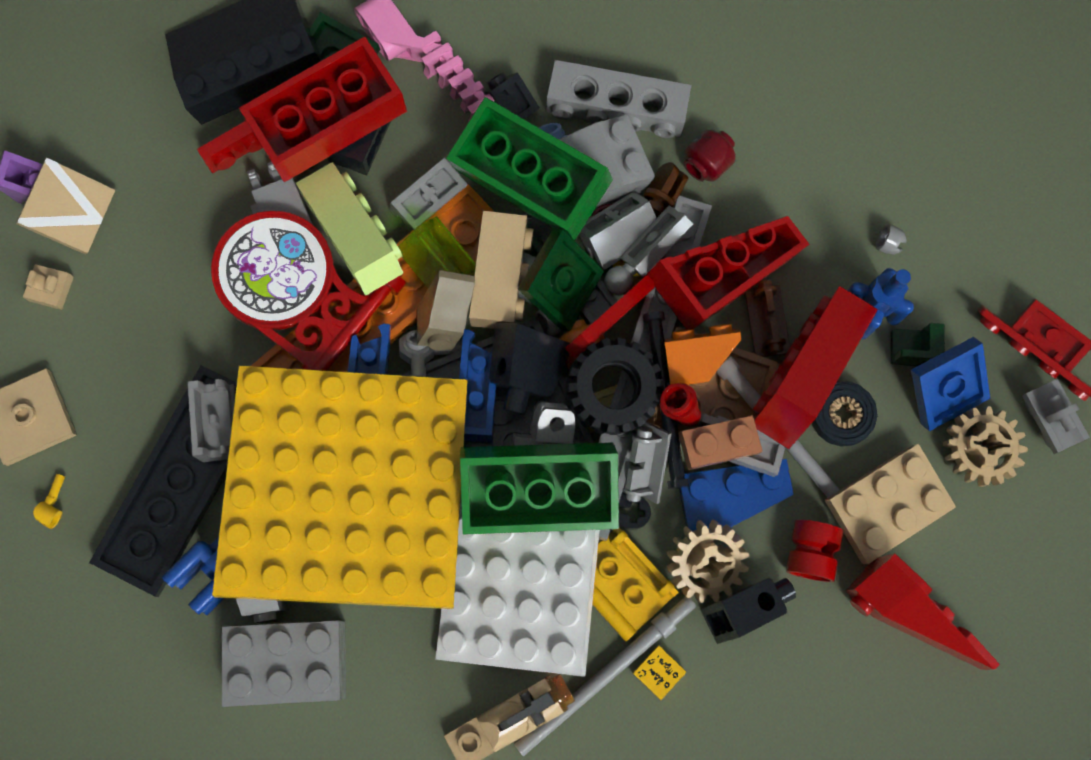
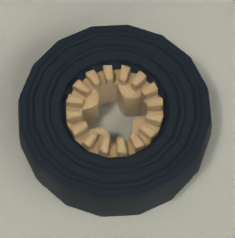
[812,381,878,447]

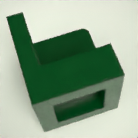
[891,323,945,366]

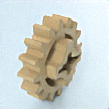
[943,406,1028,487]
[666,520,749,603]

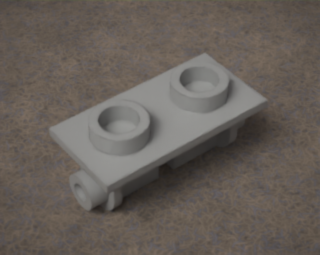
[623,421,671,504]

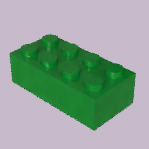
[446,97,613,241]
[460,442,619,535]

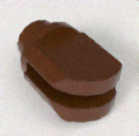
[644,162,688,217]

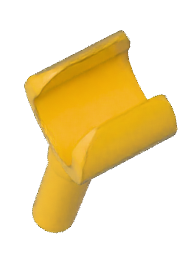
[33,474,65,529]

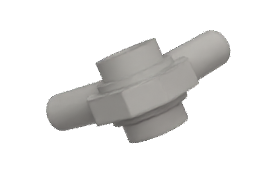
[399,330,462,377]

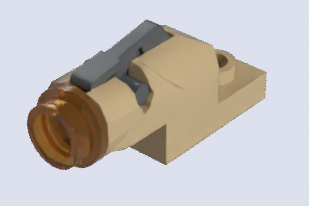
[444,674,575,760]

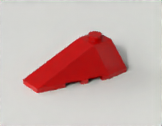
[845,553,1000,670]

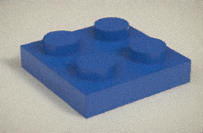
[911,337,991,431]

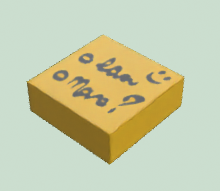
[632,645,686,700]

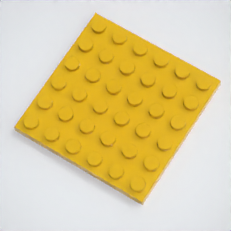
[212,366,467,609]

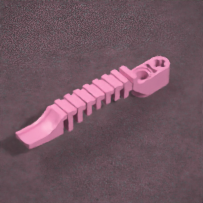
[354,0,494,121]

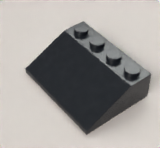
[165,0,323,125]

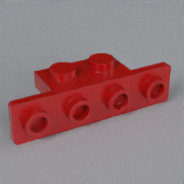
[978,298,1091,401]

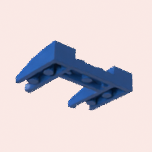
[348,324,497,443]

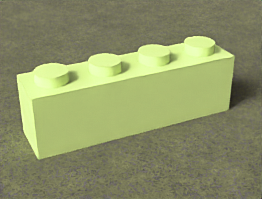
[296,162,404,295]

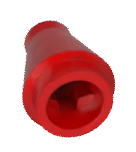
[660,383,701,426]

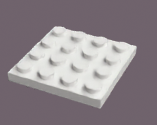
[435,509,600,677]

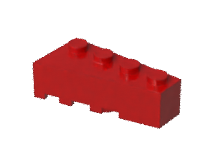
[646,216,810,329]

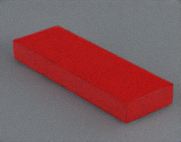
[565,274,656,358]

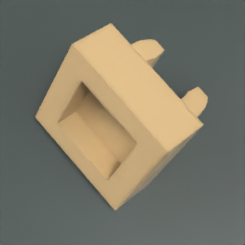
[23,264,74,310]

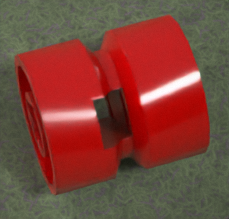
[786,520,844,582]

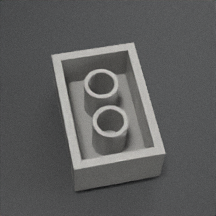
[222,621,347,707]

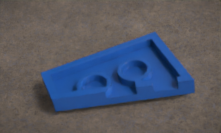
[679,459,794,531]

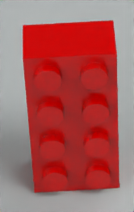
[239,36,407,183]
[753,286,878,449]

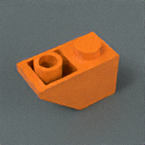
[665,324,741,385]

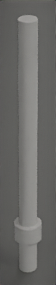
[717,355,840,498]
[514,596,697,757]

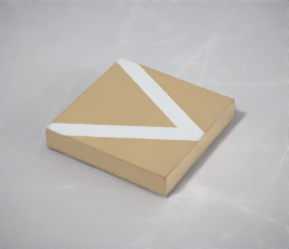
[16,158,115,255]

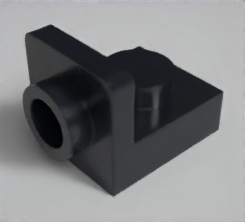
[484,72,540,119]

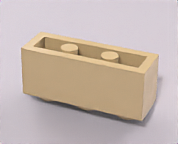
[469,211,534,329]

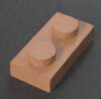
[678,415,763,470]

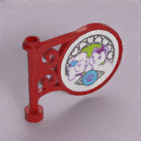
[211,211,406,371]

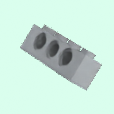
[546,60,692,138]

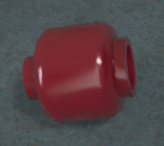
[684,130,736,182]

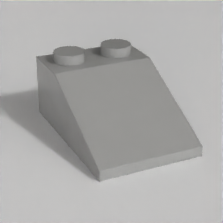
[559,115,655,207]

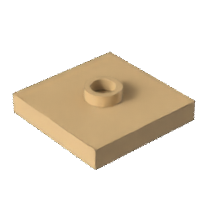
[0,368,77,466]

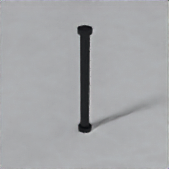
[642,311,690,489]

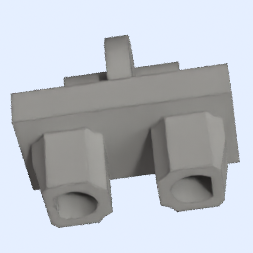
[1022,379,1090,454]

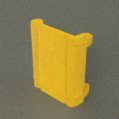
[592,527,679,642]

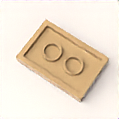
[825,444,956,564]

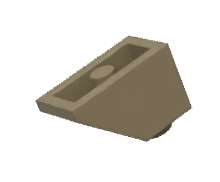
[417,270,475,351]

